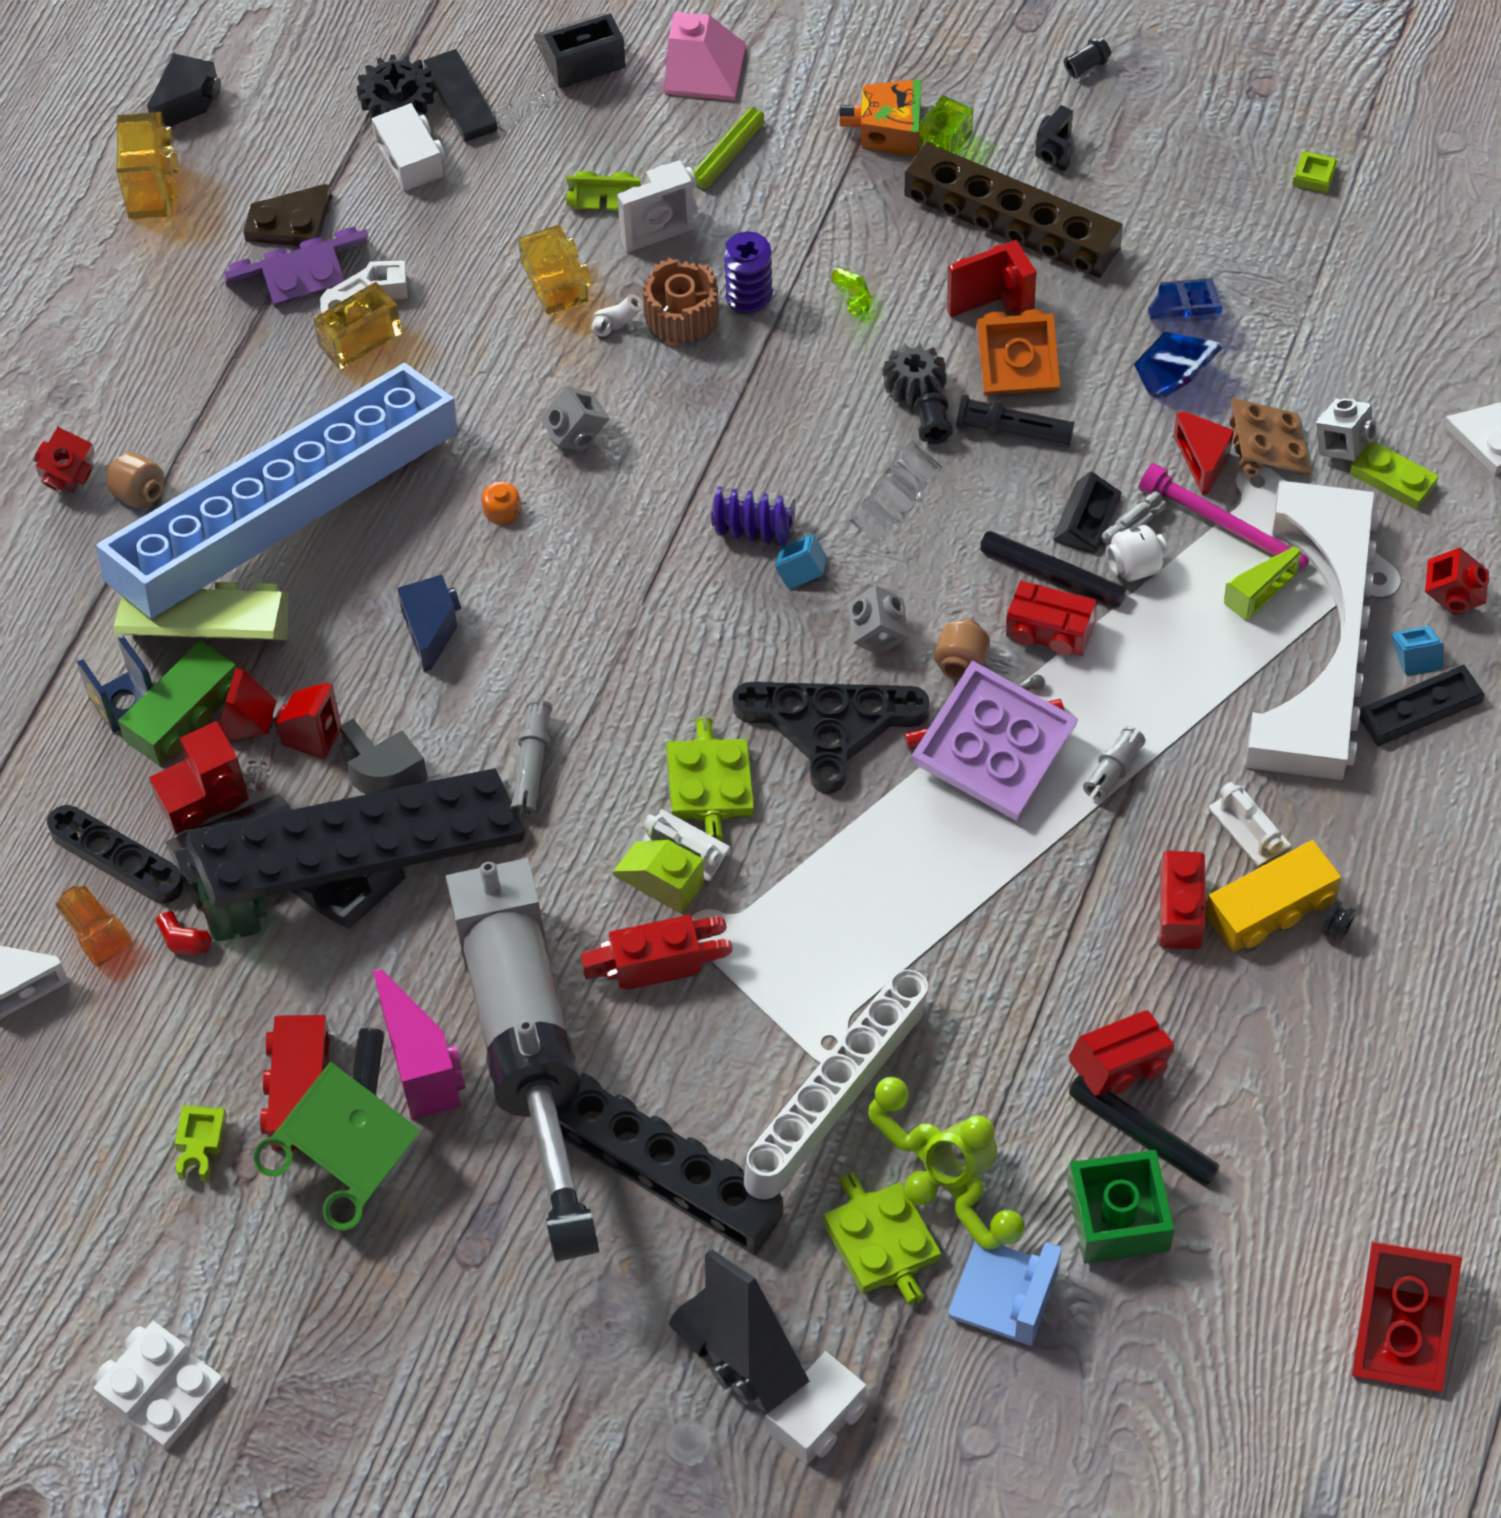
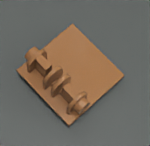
[1229,397,1311,477]

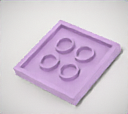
[911,660,1078,821]

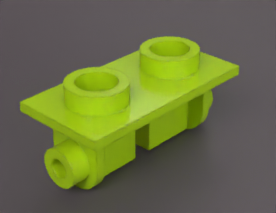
[566,171,642,211]

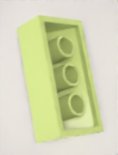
[114,582,289,640]

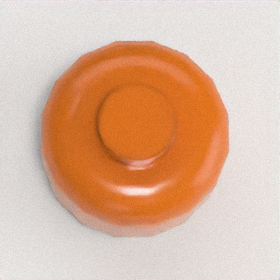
[481,482,521,524]

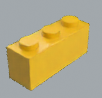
[1205,840,1341,953]

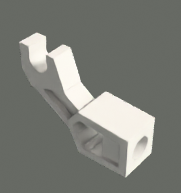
[320,261,408,322]

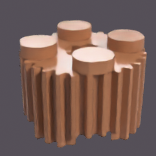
[642,257,719,348]

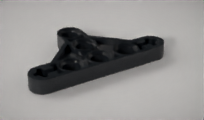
[732,682,930,794]

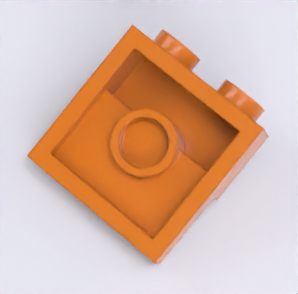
[976,309,1060,396]

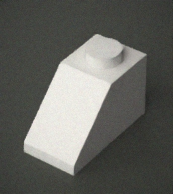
[0,946,69,1019]

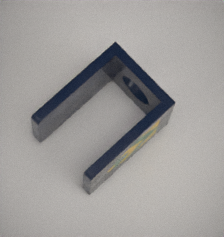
[76,635,153,733]

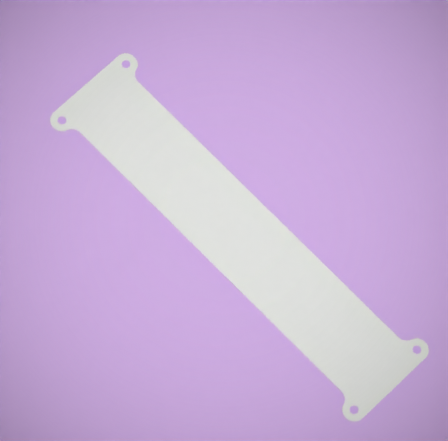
[692,465,1401,1062]

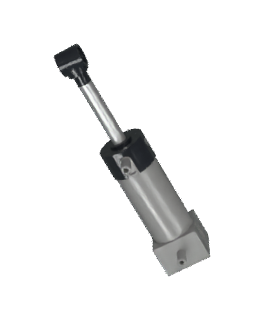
[446,858,599,1262]

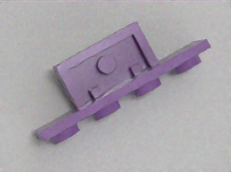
[223,227,368,306]

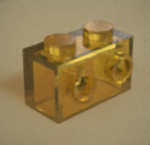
[518,224,592,315]
[313,281,402,370]

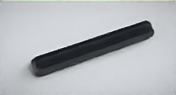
[980,530,1127,608]
[1069,1075,1220,1185]

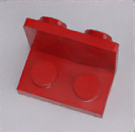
[947,240,1037,317]

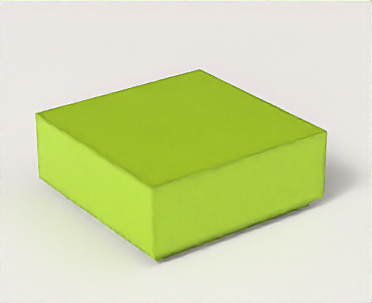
[1292,150,1338,194]

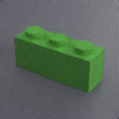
[118,640,237,766]

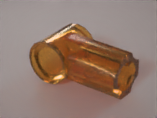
[55,885,133,967]

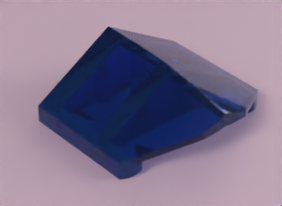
[1148,278,1222,322]
[1134,331,1222,399]

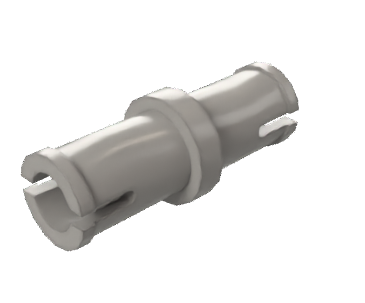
[1083,726,1146,801]

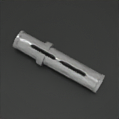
[510,699,552,818]

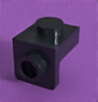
[1035,105,1073,171]

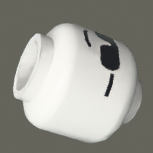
[1106,525,1168,582]

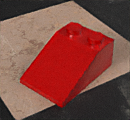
[1352,1240,1462,1392]

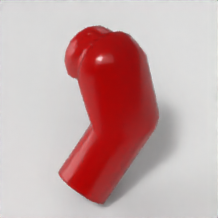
[155,911,212,955]

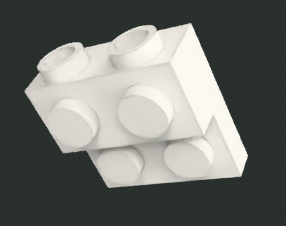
[617,160,698,253]
[93,1321,225,1451]

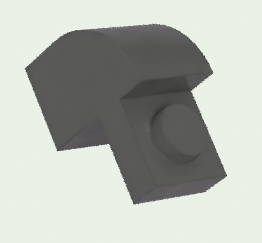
[339,719,428,794]

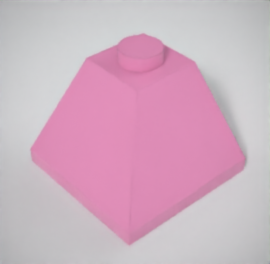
[664,12,746,101]

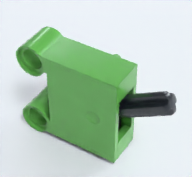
[253,1028,421,1230]

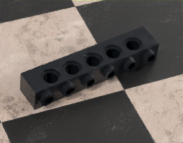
[557,1073,784,1256]

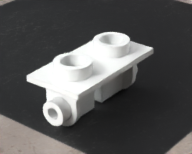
[1208,782,1291,867]
[642,809,730,882]

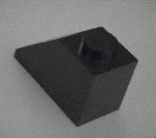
[147,53,221,131]

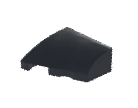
[292,867,406,929]

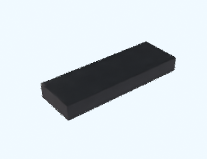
[423,49,498,142]
[1359,664,1485,746]

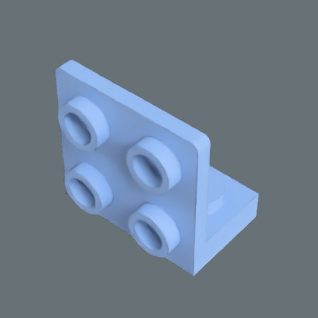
[948,1242,1062,1346]

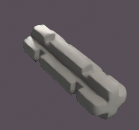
[1102,491,1167,546]

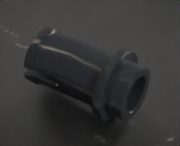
[1063,37,1111,78]

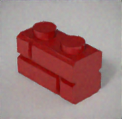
[1006,580,1097,656]
[1159,851,1205,950]
[1069,1010,1174,1096]

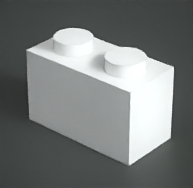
[371,103,446,192]
[766,1351,867,1465]

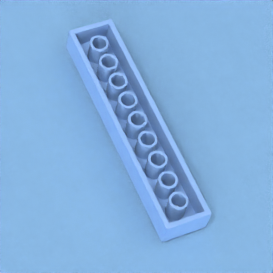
[96,363,457,619]

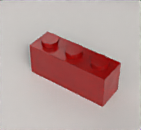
[260,1015,331,1150]

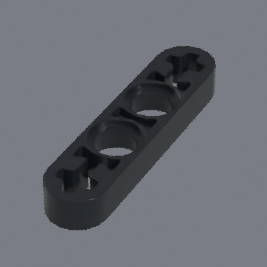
[47,805,184,903]

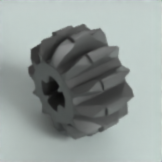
[883,342,947,408]

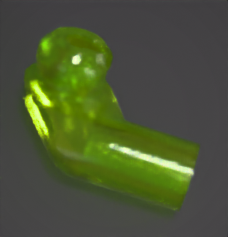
[831,267,872,316]

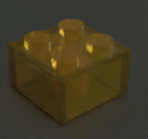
[116,112,179,220]

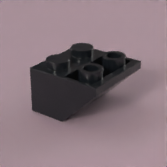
[534,13,626,88]

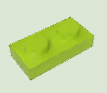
[1350,440,1439,510]

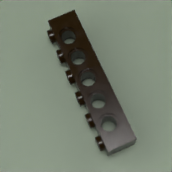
[904,142,1123,278]

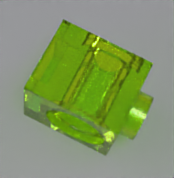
[919,95,974,154]

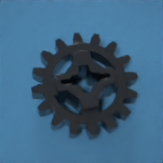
[356,54,436,118]

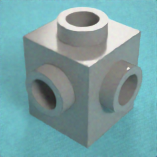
[540,387,610,451]
[1316,398,1377,461]
[847,585,909,656]

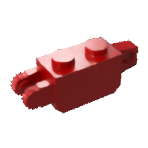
[580,914,733,990]

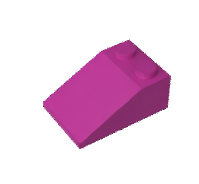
[373,969,466,1120]

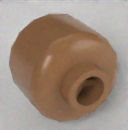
[107,452,165,509]
[934,619,990,680]

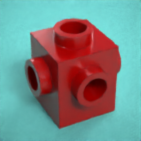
[34,426,95,493]
[1425,547,1489,615]

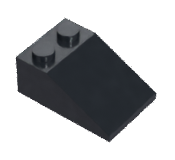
[705,1249,810,1414]

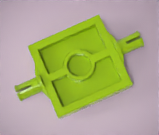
[665,717,754,842]
[822,1172,941,1306]

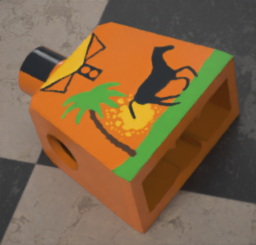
[840,79,921,156]

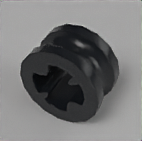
[1321,900,1357,943]

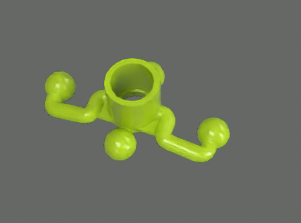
[868,1077,1025,1250]

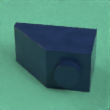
[397,574,461,672]

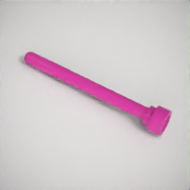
[1138,463,1309,569]

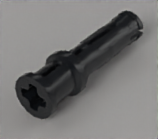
[956,394,1075,446]

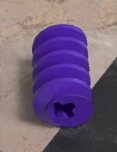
[724,231,773,313]
[711,486,795,545]

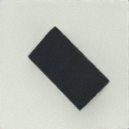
[1053,471,1122,554]

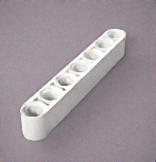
[744,969,928,1199]

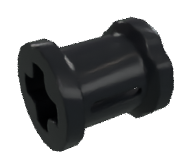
[914,392,953,444]

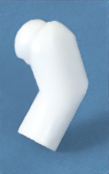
[591,294,643,337]

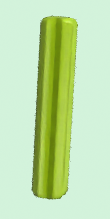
[693,107,765,189]

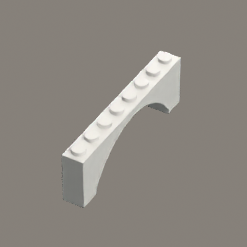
[1245,480,1380,781]

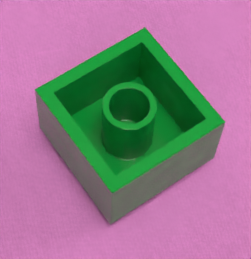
[1067,1150,1174,1264]

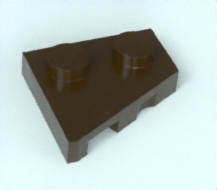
[243,184,331,246]

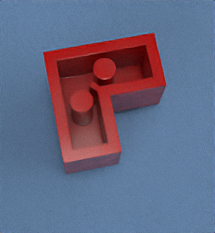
[149,721,249,834]

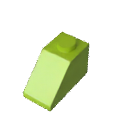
[613,840,705,914]

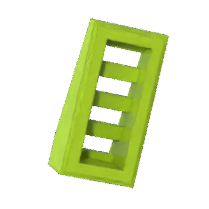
[1224,546,1301,620]

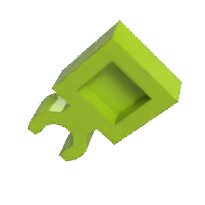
[175,1105,227,1182]

